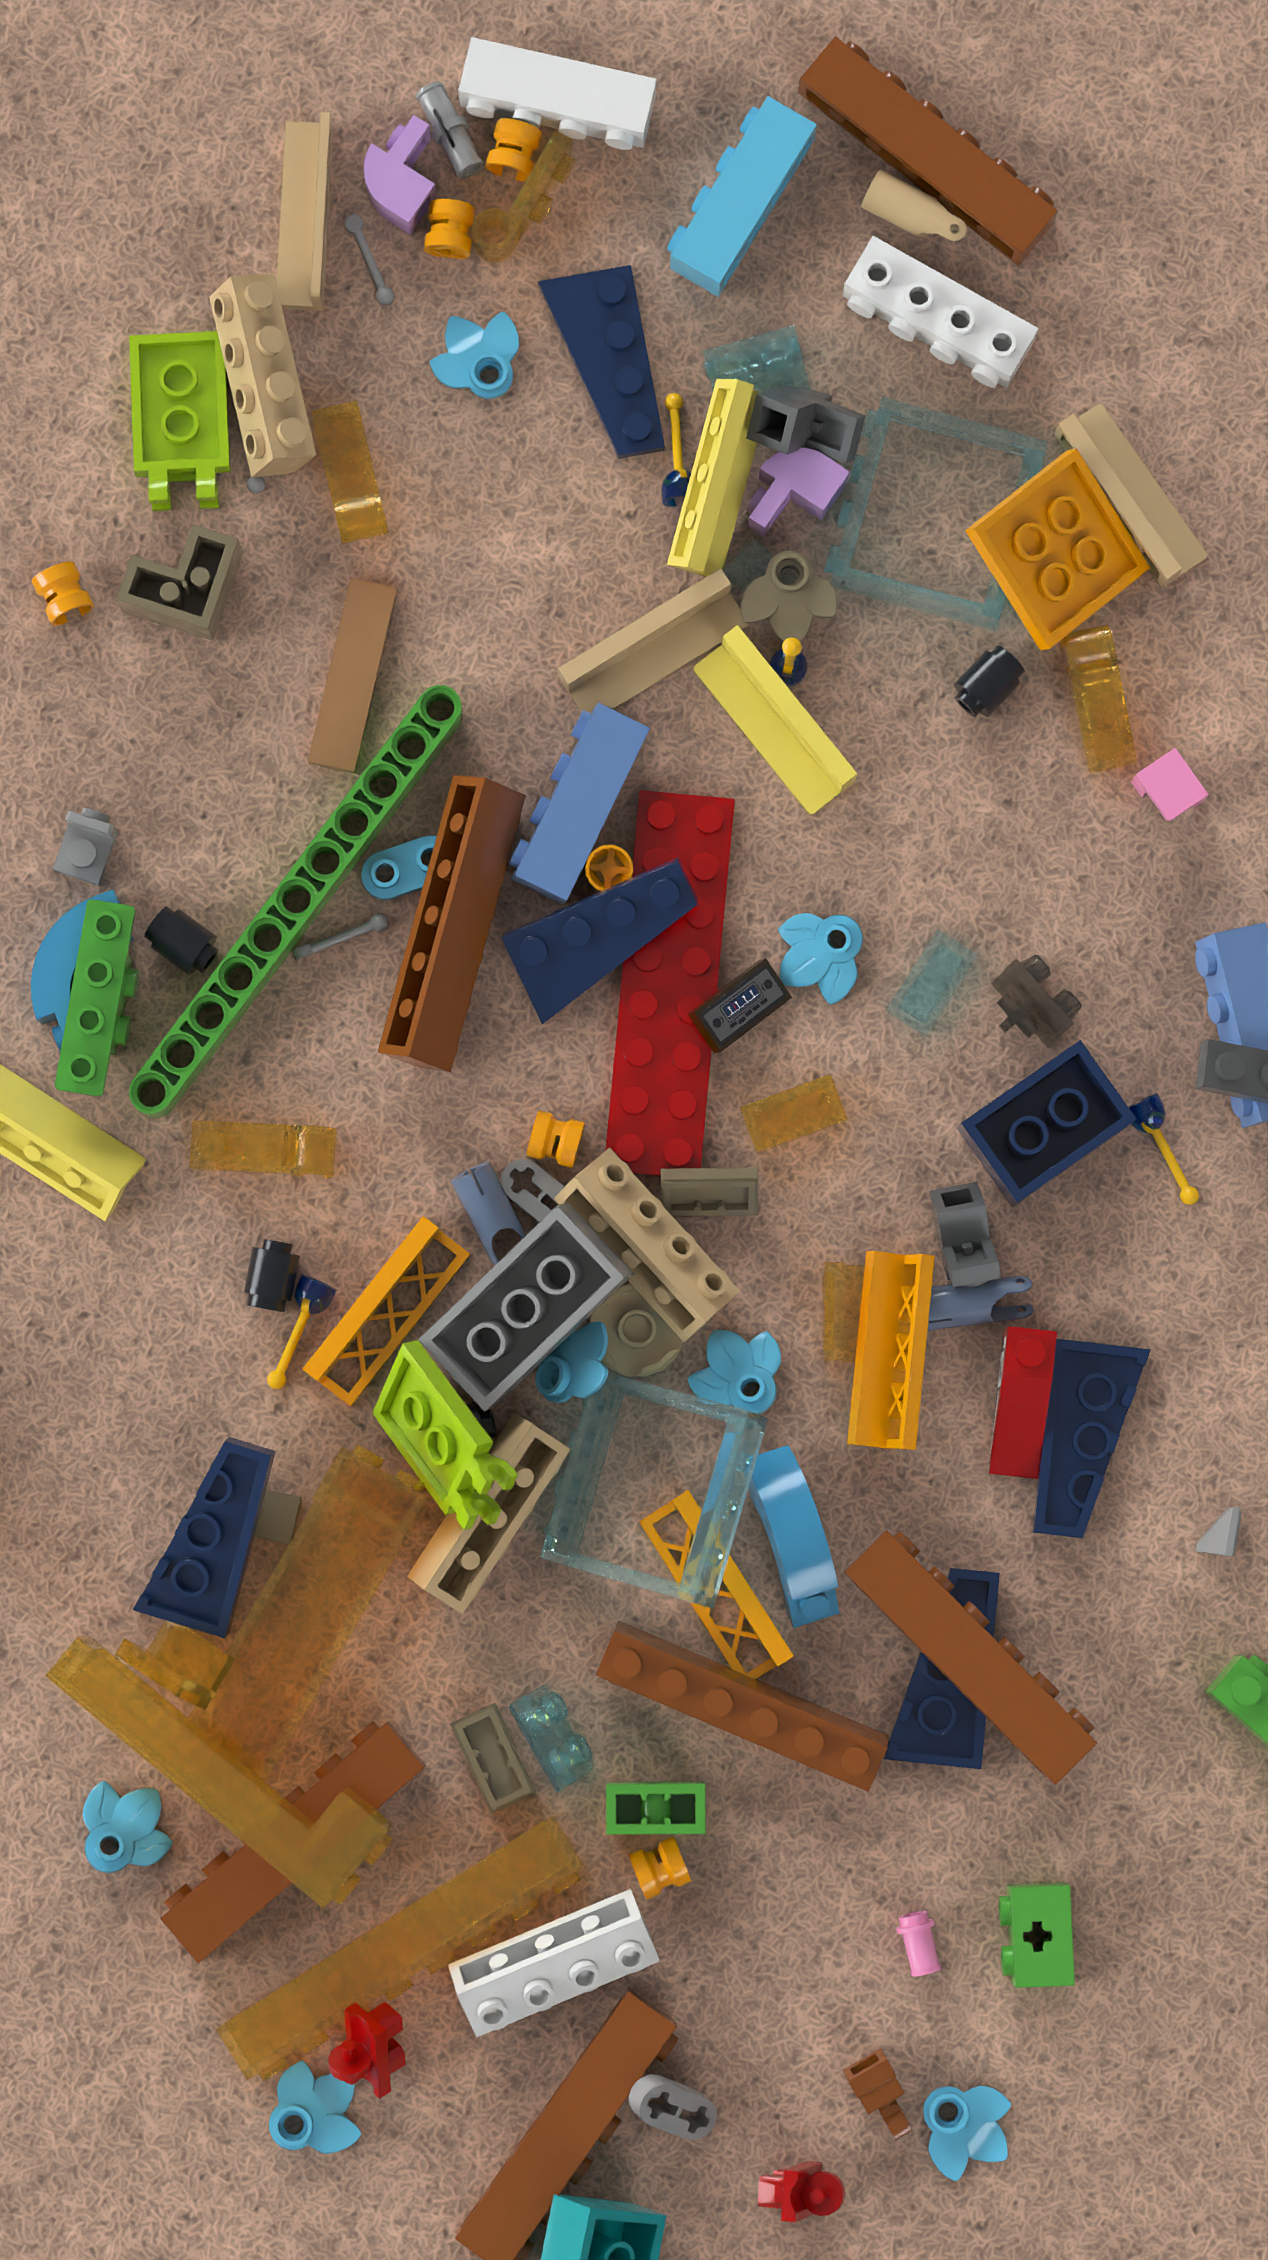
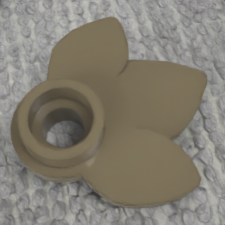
[741,550,837,642]

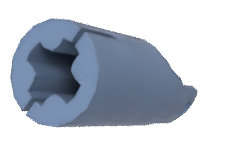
[451,1161,526,1265]
[928,1276,1033,1331]

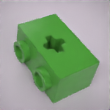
[606,1781,706,1835]
[999,1882,1075,1988]

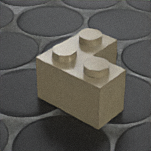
[116,524,243,641]

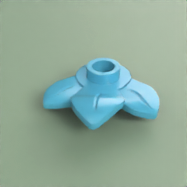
[429,312,519,399]
[778,913,863,1004]
[535,1321,608,1403]
[688,1330,781,1415]
[82,1781,173,1873]
[269,2060,361,2154]
[923,2086,1011,2181]

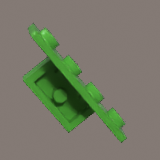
[55,899,139,1097]

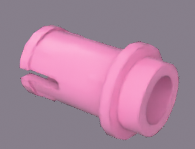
[896,1910,942,1976]

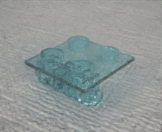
[703,325,810,392]
[508,1683,595,1793]

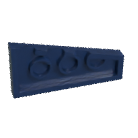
[538,265,665,459]
[502,857,698,1024]
[1032,1339,1151,1538]
[133,1437,276,1638]
[883,1568,1000,1769]

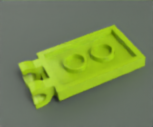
[129,331,231,512]
[372,1340,518,1530]

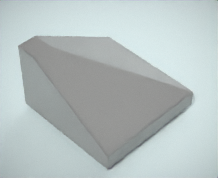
[1196,1507,1242,1557]

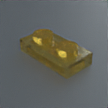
[740,1074,847,1154]

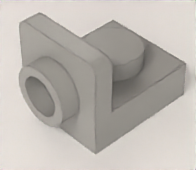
[53,808,118,886]

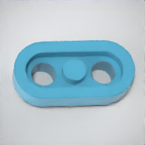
[361,835,437,900]

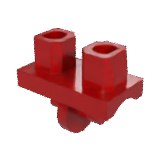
[328,2002,406,2099]
[757,2161,845,2222]

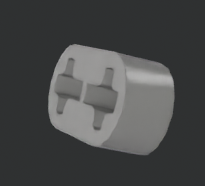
[501,1159,564,1223]
[629,2074,717,2140]

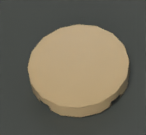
[590,1281,683,1377]

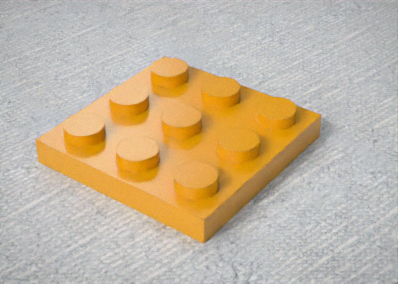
[965,448,1150,650]

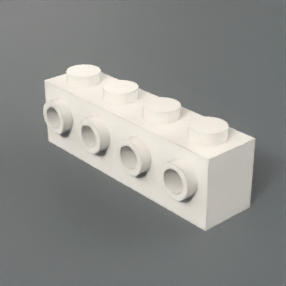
[458,37,656,150]
[843,236,1039,388]
[448,1889,660,2037]

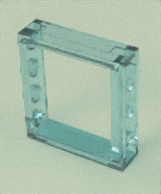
[824,397,1048,632]
[540,1373,768,1609]

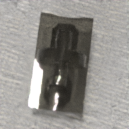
[991,955,1082,1048]

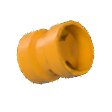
[485,118,542,182]
[423,199,476,259]
[31,561,95,626]
[585,845,633,891]
[526,1110,585,1169]
[628,1836,692,1900]

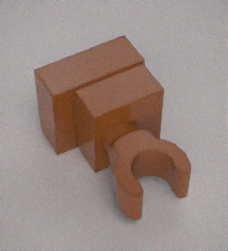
[843,2048,913,2141]

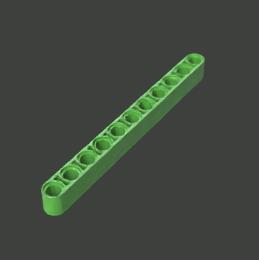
[129,685,463,1118]

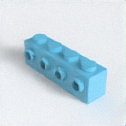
[667,96,817,297]

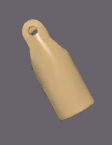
[861,169,966,241]

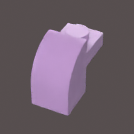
[364,115,437,235]
[746,448,850,538]

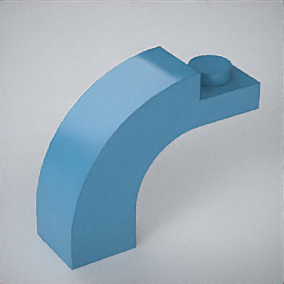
[31,889,134,1051]
[742,1445,840,1628]

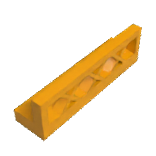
[302,1216,471,1407]
[847,1251,935,1450]
[639,1490,794,1679]

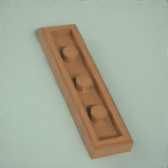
[308,578,398,774]

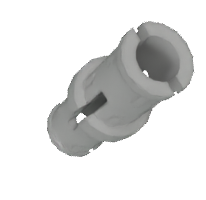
[416,81,485,179]

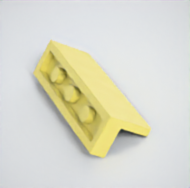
[667,379,759,577]
[694,625,857,815]
[0,1064,146,1221]

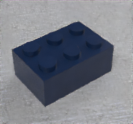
[957,1040,1137,1208]

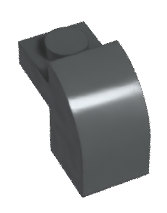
[746,386,866,464]
[930,1182,1001,1288]

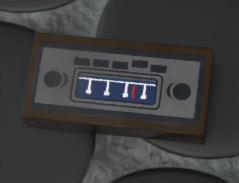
[688,958,792,1053]

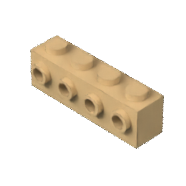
[209,273,316,478]
[554,1148,740,1342]
[407,1413,571,1614]

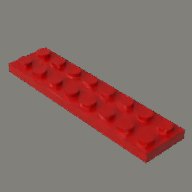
[605,790,735,1177]

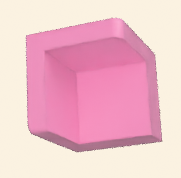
[1131,748,1209,821]

